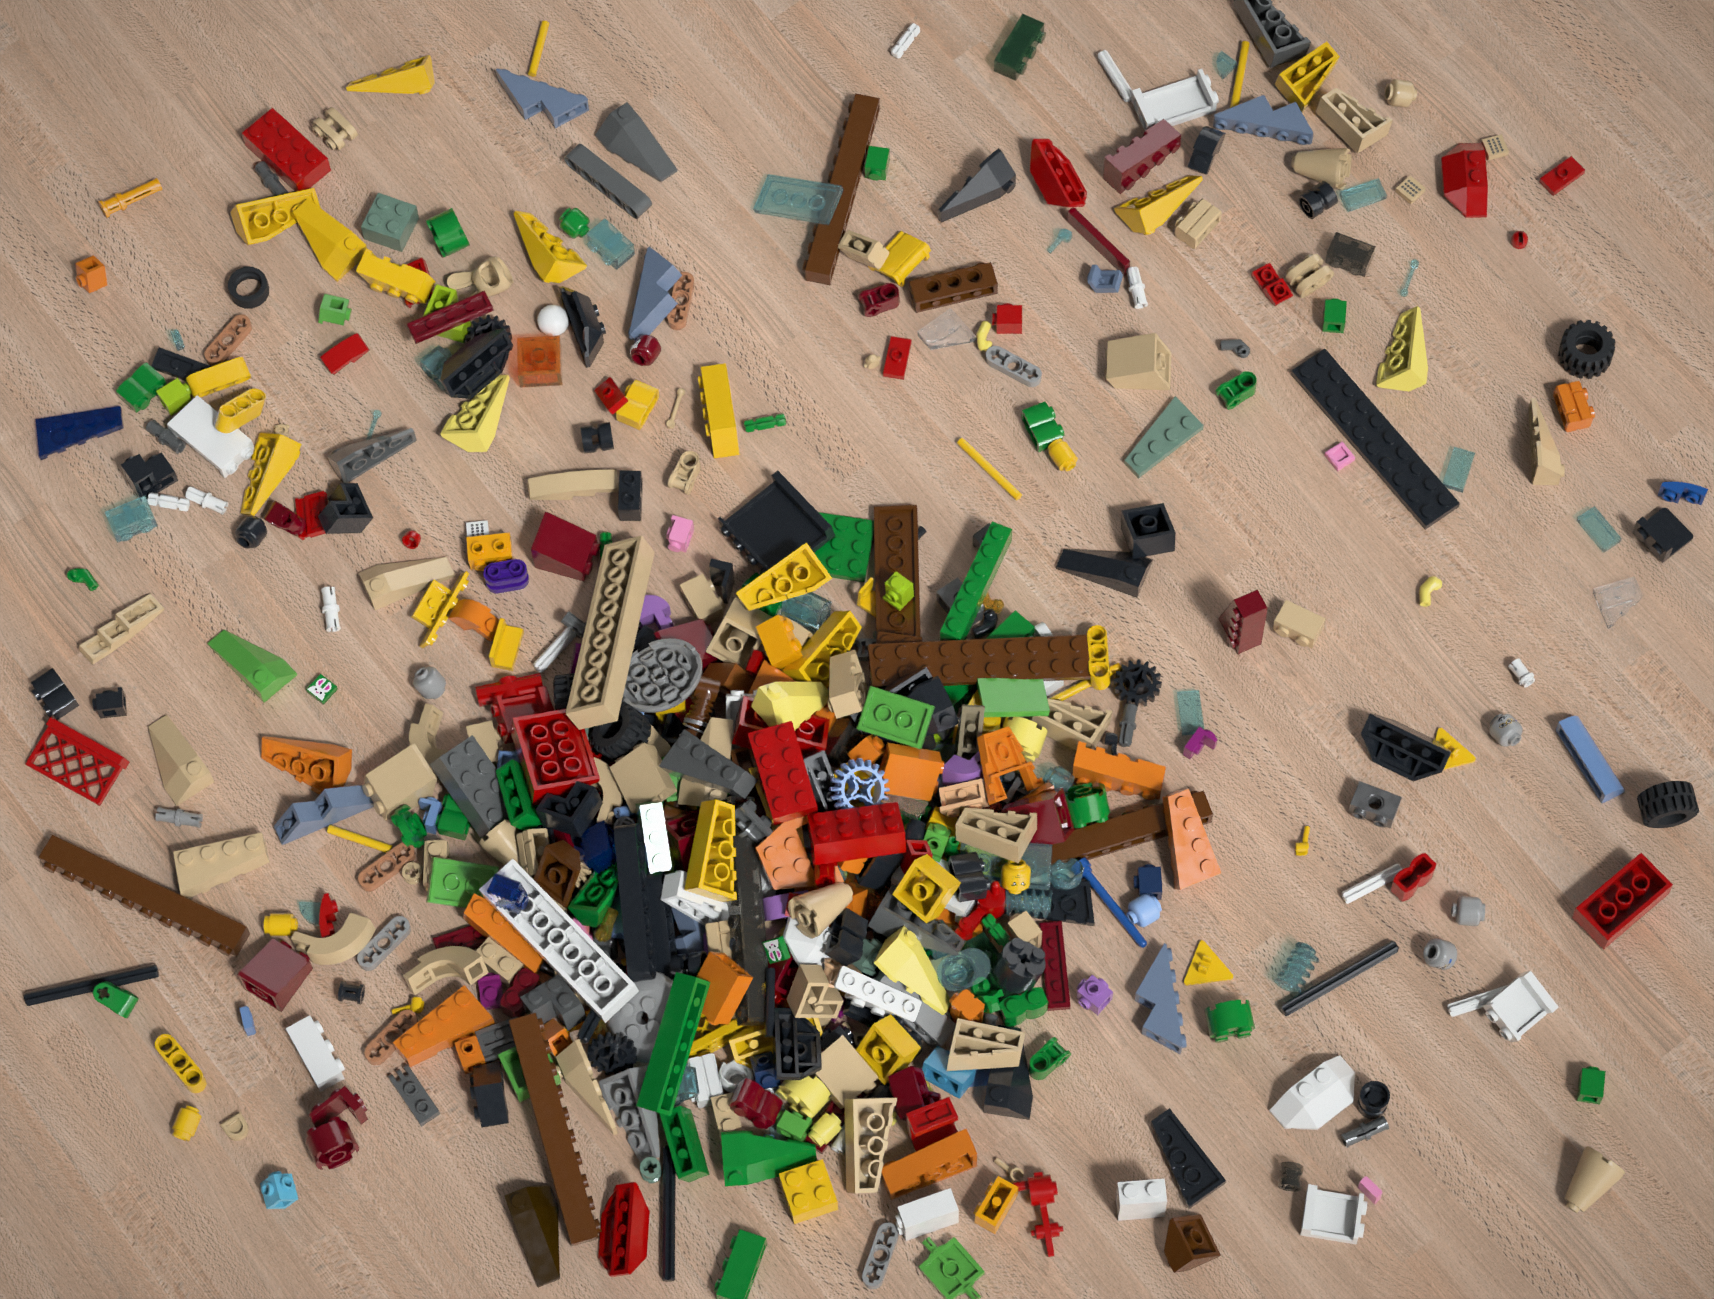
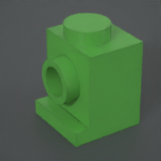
[318,294,352,326]
[924,823,951,863]
[775,1110,812,1142]

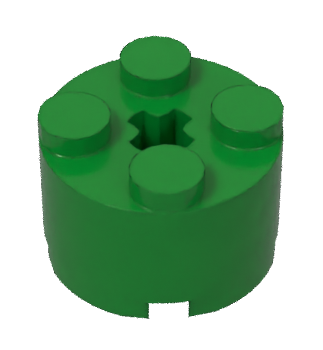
[426,208,470,257]
[1065,783,1110,828]
[1204,1000,1255,1043]

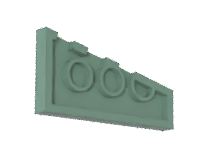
[1124,396,1204,479]

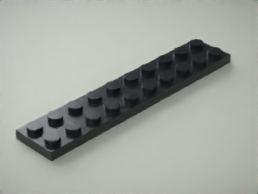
[1291,349,1460,530]

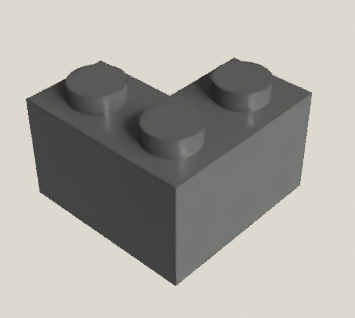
[520,974,586,1031]

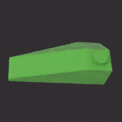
[207,630,298,703]

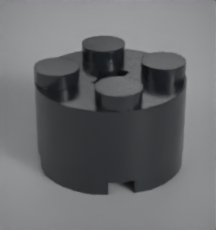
[993,938,1046,993]

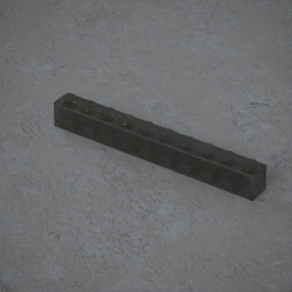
[721,796,768,1026]

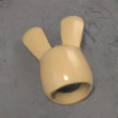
[447,256,513,298]

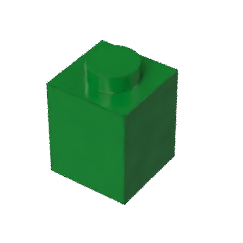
[865,146,890,181]
[1322,298,1347,334]
[1577,1066,1606,1105]

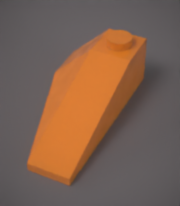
[261,736,352,794]

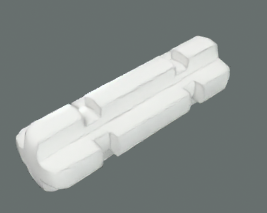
[891,23,920,59]
[147,492,190,511]

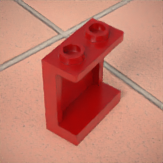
[491,686,554,744]
[906,1097,958,1152]

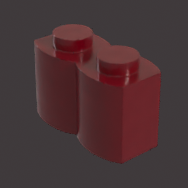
[500,968,541,1018]
[729,1078,783,1129]

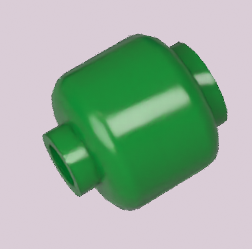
[559,207,590,239]

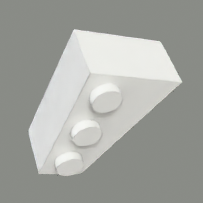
[661,870,744,926]

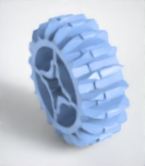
[829,758,890,809]

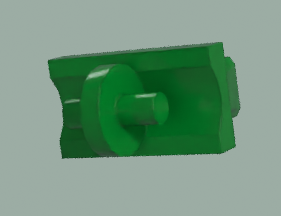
[970,977,1004,1014]

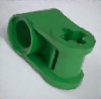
[1215,371,1257,410]
[93,982,139,1019]
[1028,1037,1071,1080]

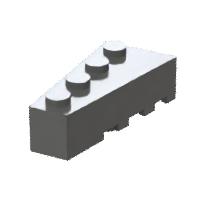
[1233,0,1311,68]

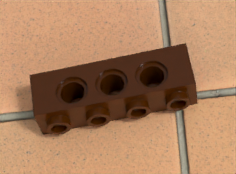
[909,262,998,313]

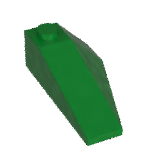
[568,844,619,927]
[721,1130,817,1187]

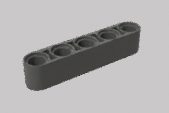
[564,144,652,219]

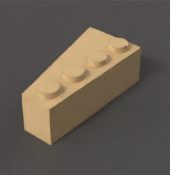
[173,832,270,900]
[845,1097,897,1193]

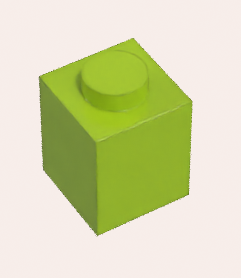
[156,378,192,416]

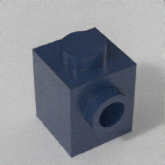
[1133,864,1162,900]
[750,1051,781,1089]

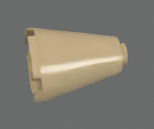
[1291,148,1352,190]
[479,819,523,867]
[788,882,853,939]
[1564,1146,1625,1213]

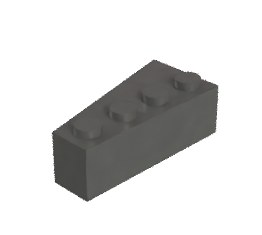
[659,729,758,799]

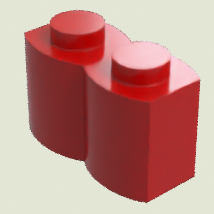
[1391,853,1437,902]

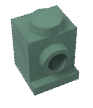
[852,938,883,977]

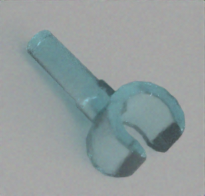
[1047,229,1072,254]

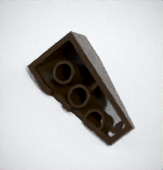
[504,1185,560,1288]

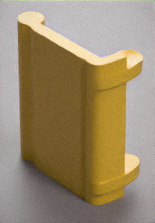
[868,231,931,287]

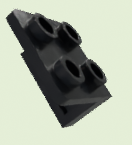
[1633,508,1693,563]

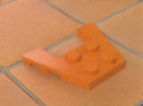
[977,726,1045,805]
[754,816,844,890]

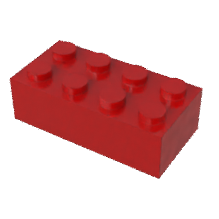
[242,108,331,192]
[732,696,830,756]
[748,721,818,825]
[807,802,906,865]
[1572,853,1673,950]

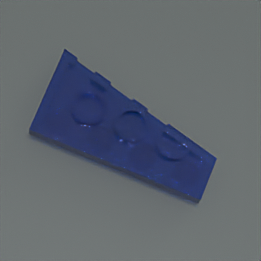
[35,406,124,460]

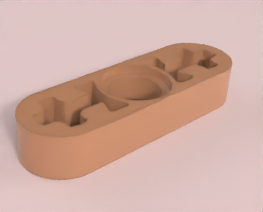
[667,272,695,330]
[204,315,252,366]
[358,842,416,892]
[365,1010,419,1065]

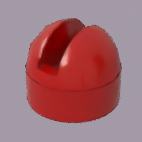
[1510,231,1528,249]
[402,530,421,549]

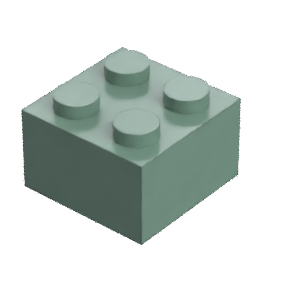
[361,193,419,252]

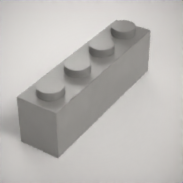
[874,970,956,1048]

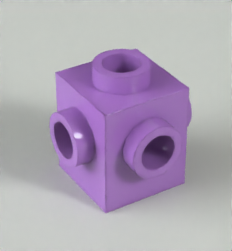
[1077,975,1113,1016]

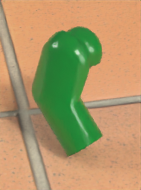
[67,568,99,591]
[944,836,960,862]

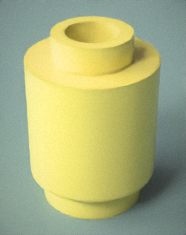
[808,1113,842,1147]

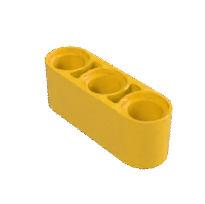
[186,357,251,398]
[215,388,266,433]
[1087,625,1110,690]
[155,1034,207,1093]

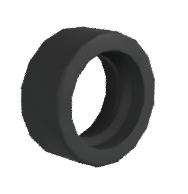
[228,267,269,309]

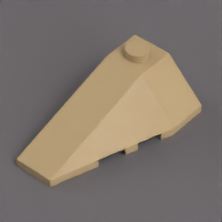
[1528,398,1565,485]
[358,557,455,610]
[148,715,214,806]
[678,717,734,807]
[555,1039,618,1135]

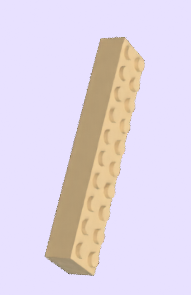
[566,536,655,730]

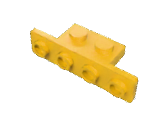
[411,571,469,648]

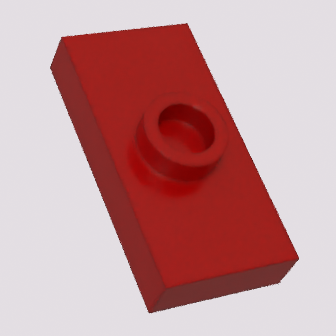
[1539,156,1585,196]
[883,336,912,380]
[594,377,628,415]

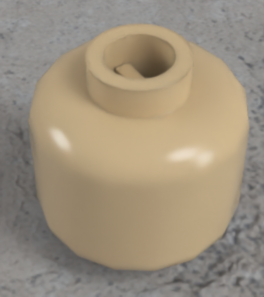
[1384,79,1417,107]

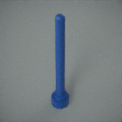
[1072,858,1147,948]

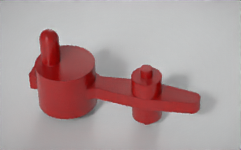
[955,880,1005,940]
[1012,1172,1064,1257]

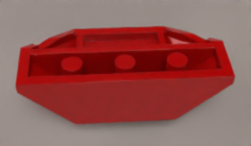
[1030,139,1087,207]
[1441,143,1488,218]
[598,1182,650,1277]

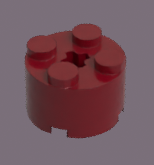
[305,1116,359,1170]

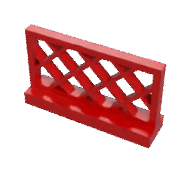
[25,717,130,806]

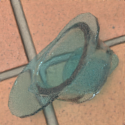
[937,948,991,992]

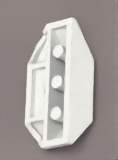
[783,917,838,969]
[1269,1056,1355,1130]

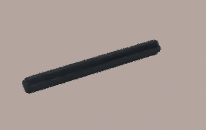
[1280,940,1399,1016]
[24,964,159,1006]
[662,1145,676,1282]

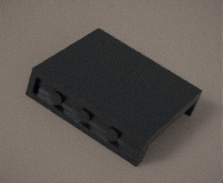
[718,470,835,575]

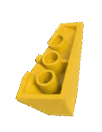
[1114,175,1203,235]
[735,543,832,611]

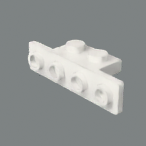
[834,966,922,1022]

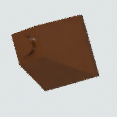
[534,840,581,908]
[1164,1214,1221,1273]

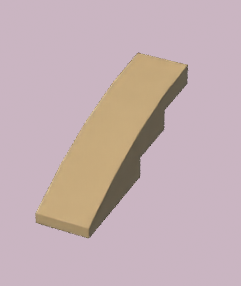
[527,469,619,500]
[79,594,164,665]

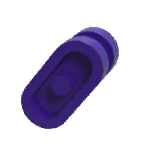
[483,559,529,594]

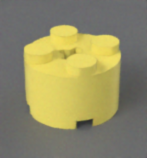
[1002,717,1048,762]
[776,1076,831,1119]

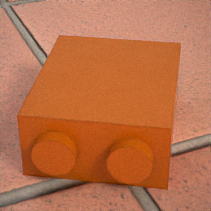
[879,743,944,801]
[697,951,753,1025]

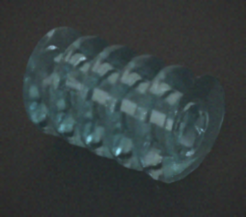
[1005,889,1052,919]
[1274,942,1319,993]

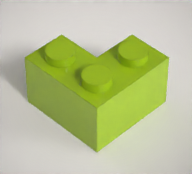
[423,284,471,343]

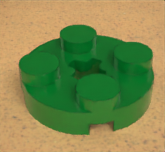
[391,805,427,848]

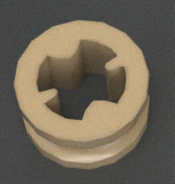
[402,862,423,885]

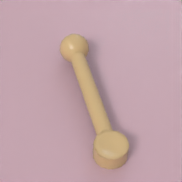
[666,388,685,429]

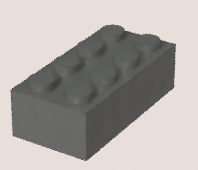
[430,735,509,838]

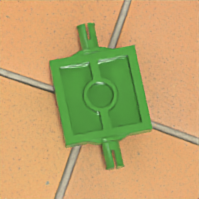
[918,1237,985,1299]

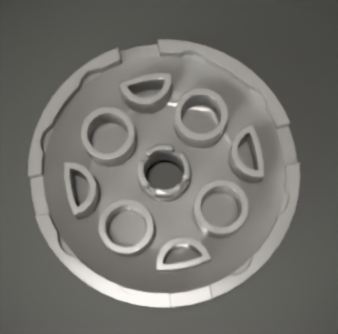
[622,638,702,713]
[606,971,673,1063]

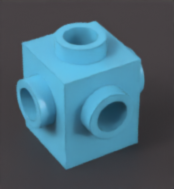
[260,1171,298,1209]

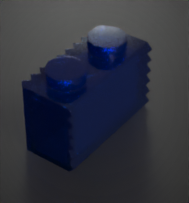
[580,820,617,873]
[487,873,529,914]

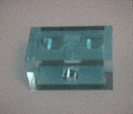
[587,219,635,270]
[105,496,158,543]
[781,592,832,632]

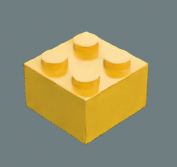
[892,854,961,923]
[856,1014,921,1085]
[779,1159,838,1224]

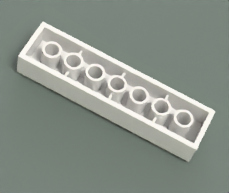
[479,859,639,1023]

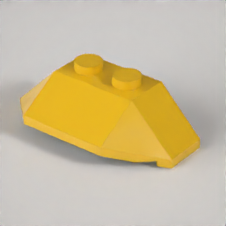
[728,1018,823,1069]

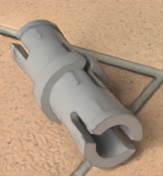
[155,807,203,828]

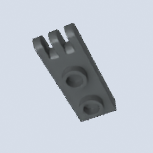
[388,1064,440,1127]

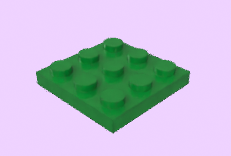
[814,512,874,583]

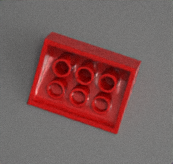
[511,709,600,806]

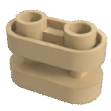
[311,107,358,151]
[1285,254,1334,298]

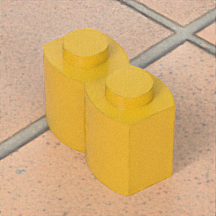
[615,380,659,430]

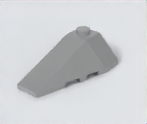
[599,1065,660,1163]

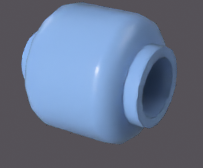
[1126,894,1162,928]

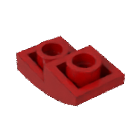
[1251,262,1294,306]
[320,333,370,375]
[746,650,770,679]
[319,893,339,938]

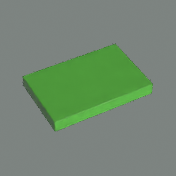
[976,678,1050,717]
[857,686,935,749]
[426,857,499,908]

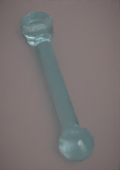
[1400,259,1419,297]
[366,410,382,440]

